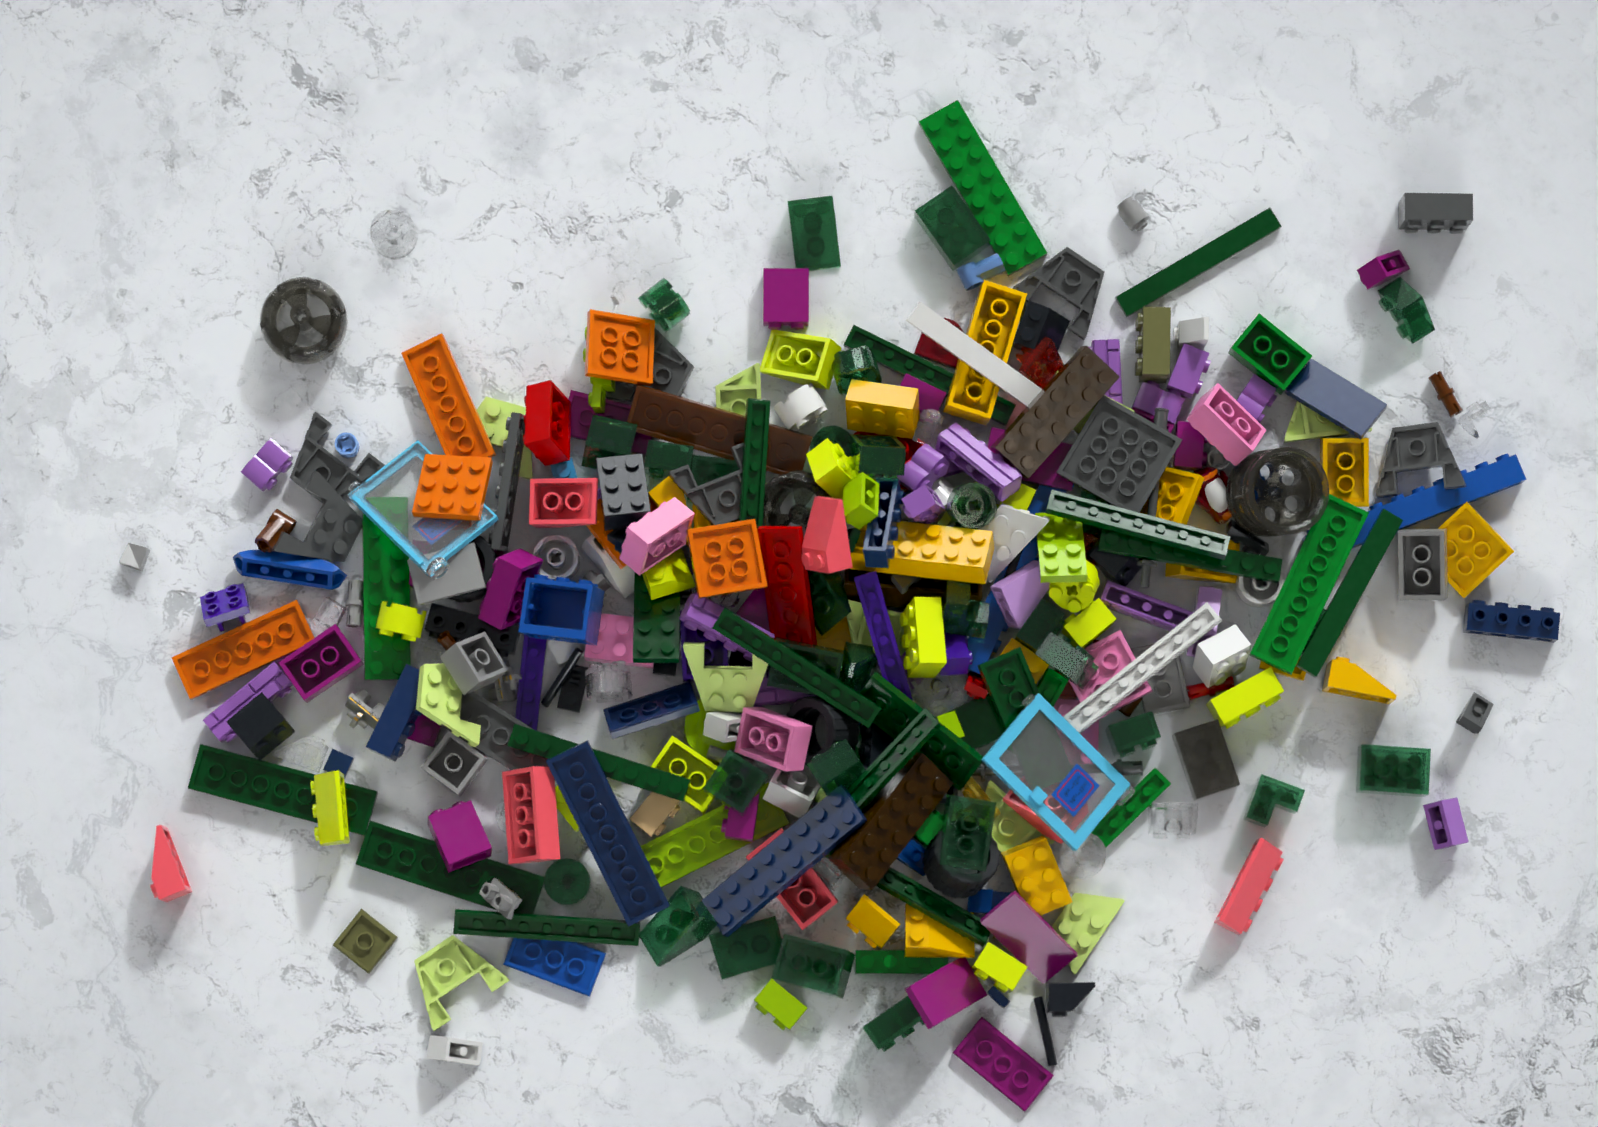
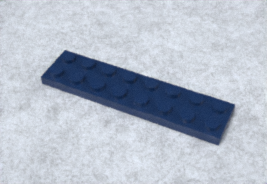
[546,740,670,927]
[702,784,867,937]

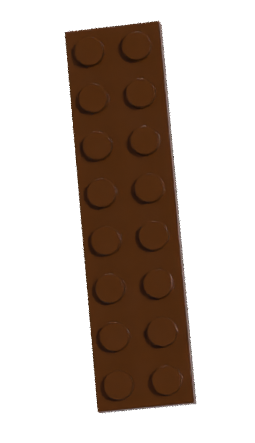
[625,384,813,481]

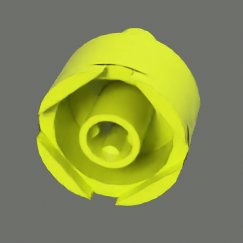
[1049,560,1100,613]
[376,601,427,642]

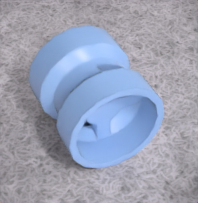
[335,432,360,459]

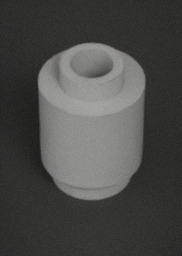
[1117,197,1149,231]

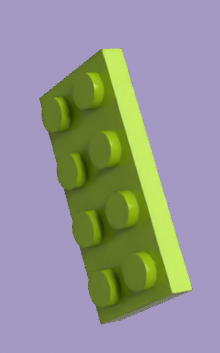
[1035,513,1087,583]

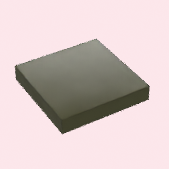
[333,909,398,974]

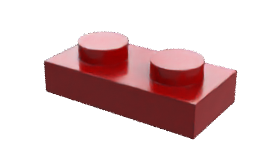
[964,672,988,699]

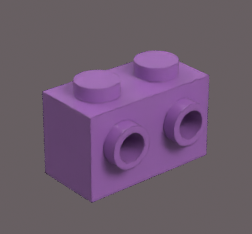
[1166,343,1211,399]
[902,484,946,524]
[1423,798,1469,850]

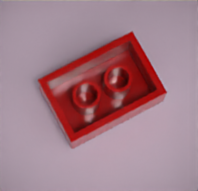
[523,380,571,466]

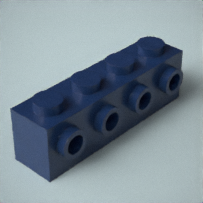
[863,477,905,568]
[1463,600,1560,643]
[366,664,422,762]

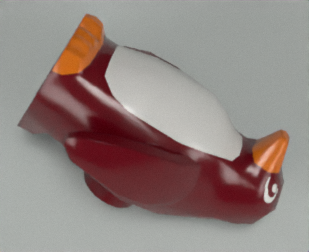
[1193,467,1232,524]

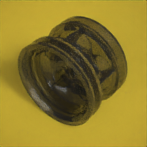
[1226,447,1329,537]

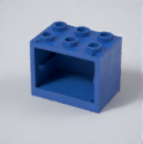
[518,574,605,646]

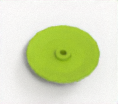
[684,699,742,758]

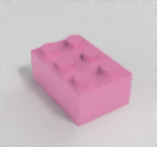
[1187,383,1266,466]
[620,497,695,575]
[584,613,654,668]
[734,707,812,772]

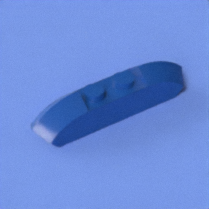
[233,549,347,590]

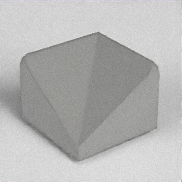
[119,543,150,572]

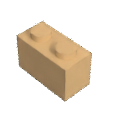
[630,792,681,838]

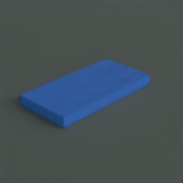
[503,938,606,997]

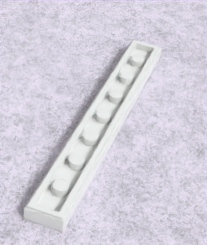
[906,302,1042,407]
[1063,602,1222,734]

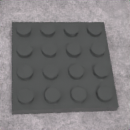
[1056,395,1182,513]

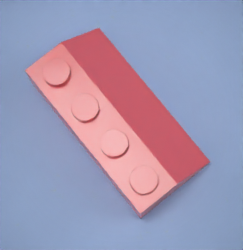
[502,766,560,864]
[746,828,839,930]
[1214,837,1284,935]

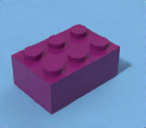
[478,548,543,630]
[278,624,364,703]

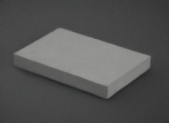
[407,543,486,606]
[1131,644,1191,716]

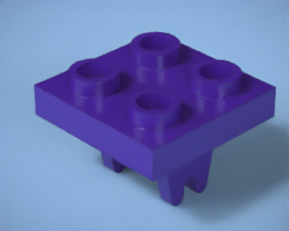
[200,583,250,632]

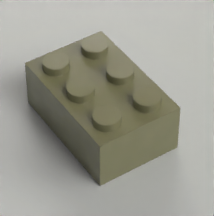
[1135,307,1171,383]

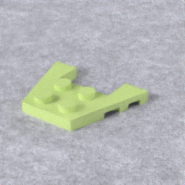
[477,396,533,480]
[683,642,768,712]
[416,663,481,747]
[414,935,510,1031]

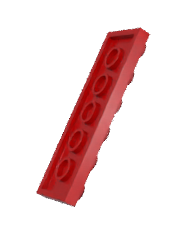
[757,526,819,661]

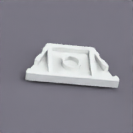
[977,503,1050,583]

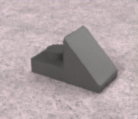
[1456,692,1494,734]

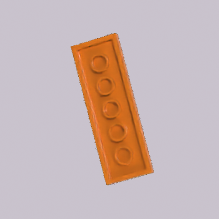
[401,333,496,458]
[171,600,315,700]

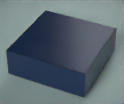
[323,749,354,779]
[987,986,1010,1008]

